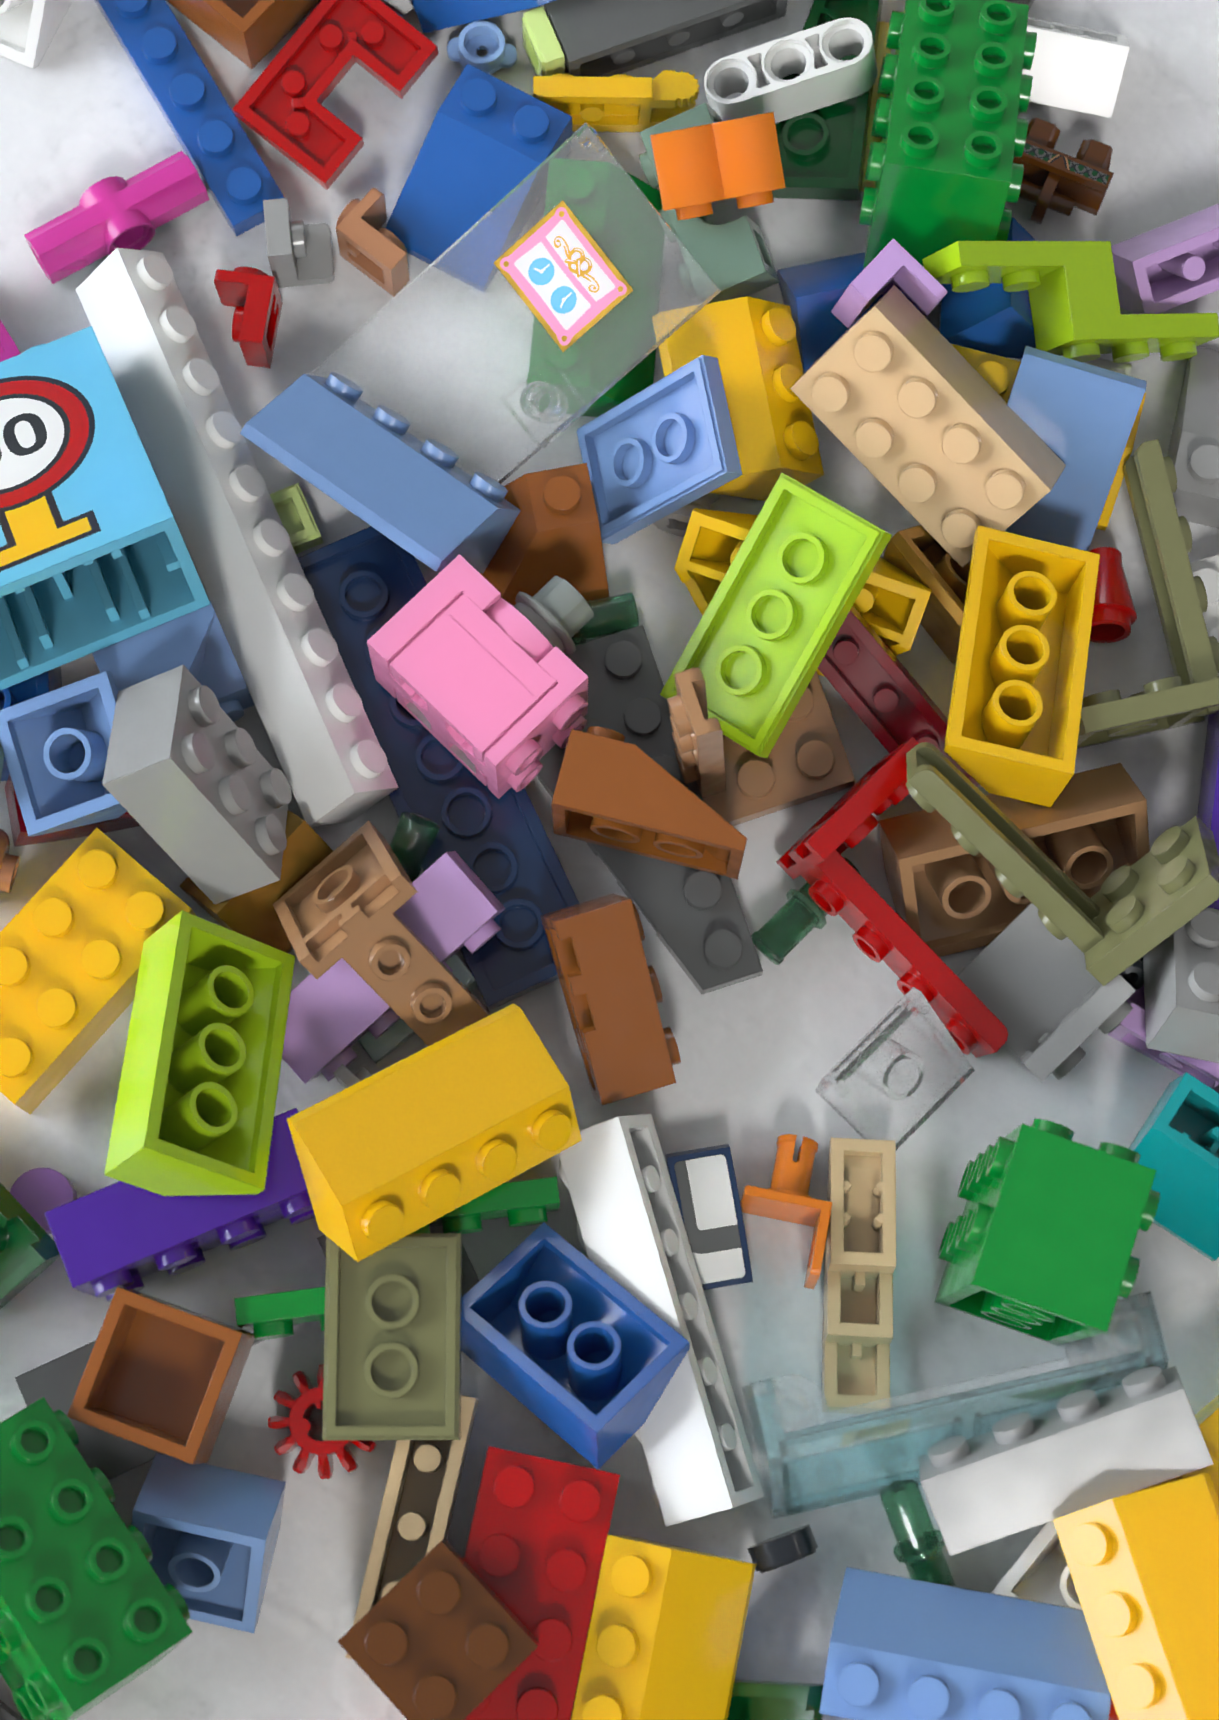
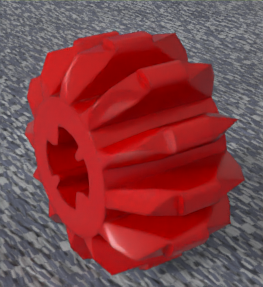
[268,1364,377,1479]

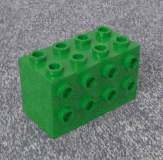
[859,0,1037,268]
[934,1119,1160,1346]
[0,1397,193,1720]

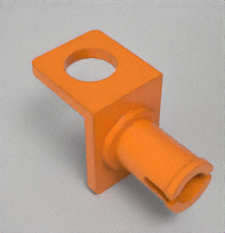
[740,1134,832,1289]

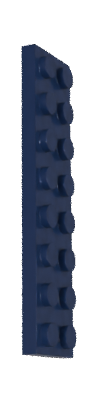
[298,526,580,1011]

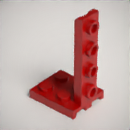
[776,737,1008,1058]

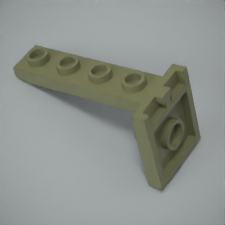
[1077,439,1219,749]
[906,742,1219,986]

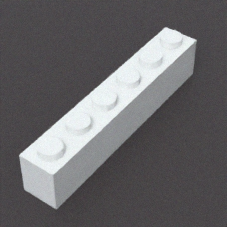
[558,1114,764,1527]

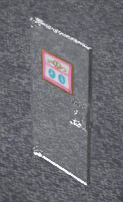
[309,122,721,558]

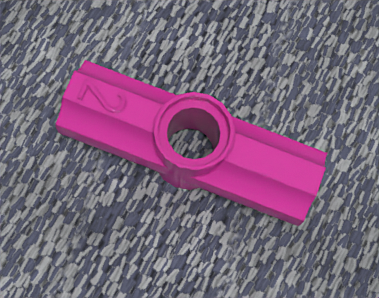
[24,151,209,284]

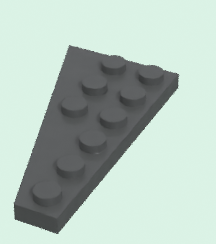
[537,625,763,994]

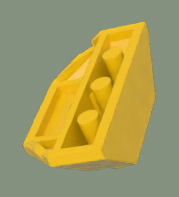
[674,508,932,677]

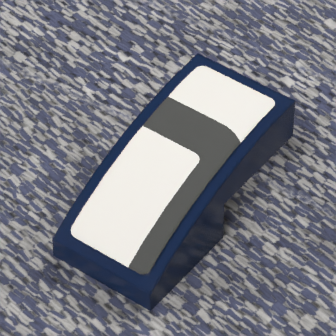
[665,1144,753,1290]

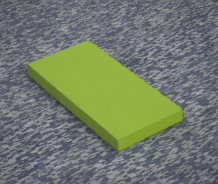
[660,472,892,758]

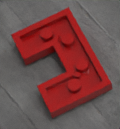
[233,0,439,190]

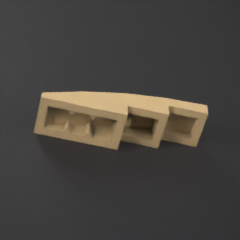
[822,1138,896,1415]

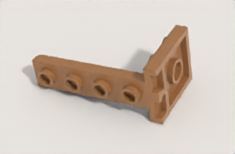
[667,668,855,826]
[273,820,491,1046]

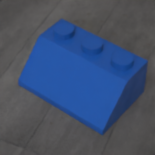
[461,1222,690,1469]

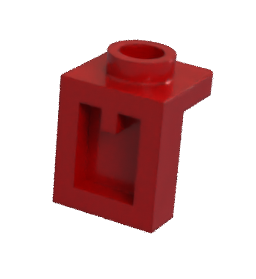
[214,266,283,368]

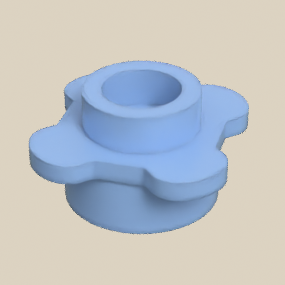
[447,20,517,75]

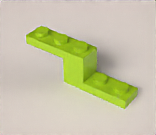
[922,241,1219,363]

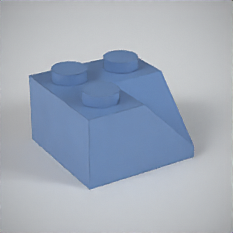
[92,601,255,722]

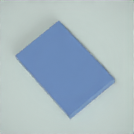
[1005,346,1147,551]
[576,355,743,545]

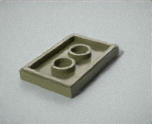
[322,1233,462,1440]

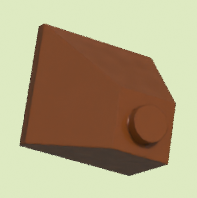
[480,463,610,606]

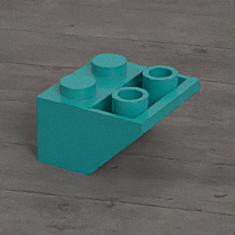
[1129,1072,1219,1261]

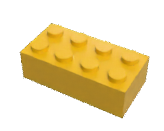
[0,828,197,1115]

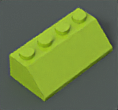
[104,910,295,1196]

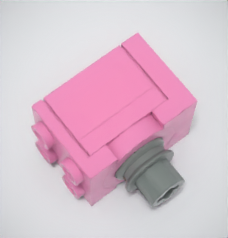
[367,554,594,799]

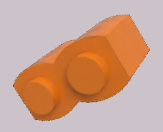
[650,112,786,220]

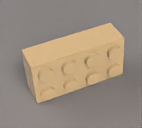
[790,285,1066,568]

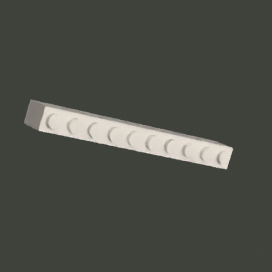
[76,248,399,827]

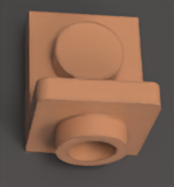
[336,187,410,297]

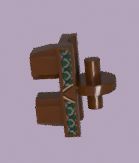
[1013,117,1114,224]

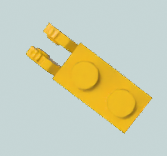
[533,70,700,132]

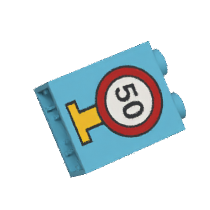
[0,326,211,691]

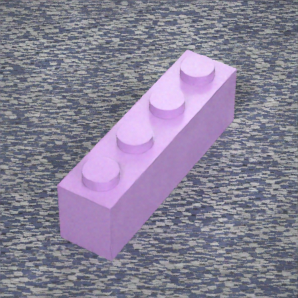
[1111,204,1219,314]
[282,851,506,1083]

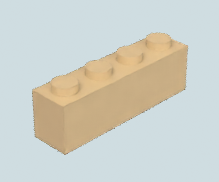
[345,1395,479,1659]

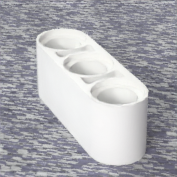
[704,17,878,123]

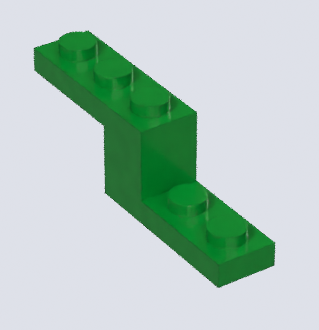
[234,1176,560,1340]

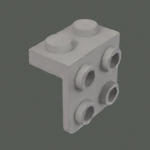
[957,903,1136,1082]

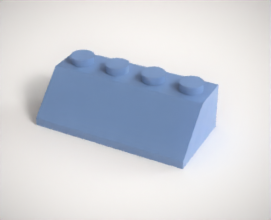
[240,372,521,573]
[819,1567,1111,1720]

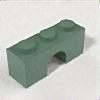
[639,102,780,304]

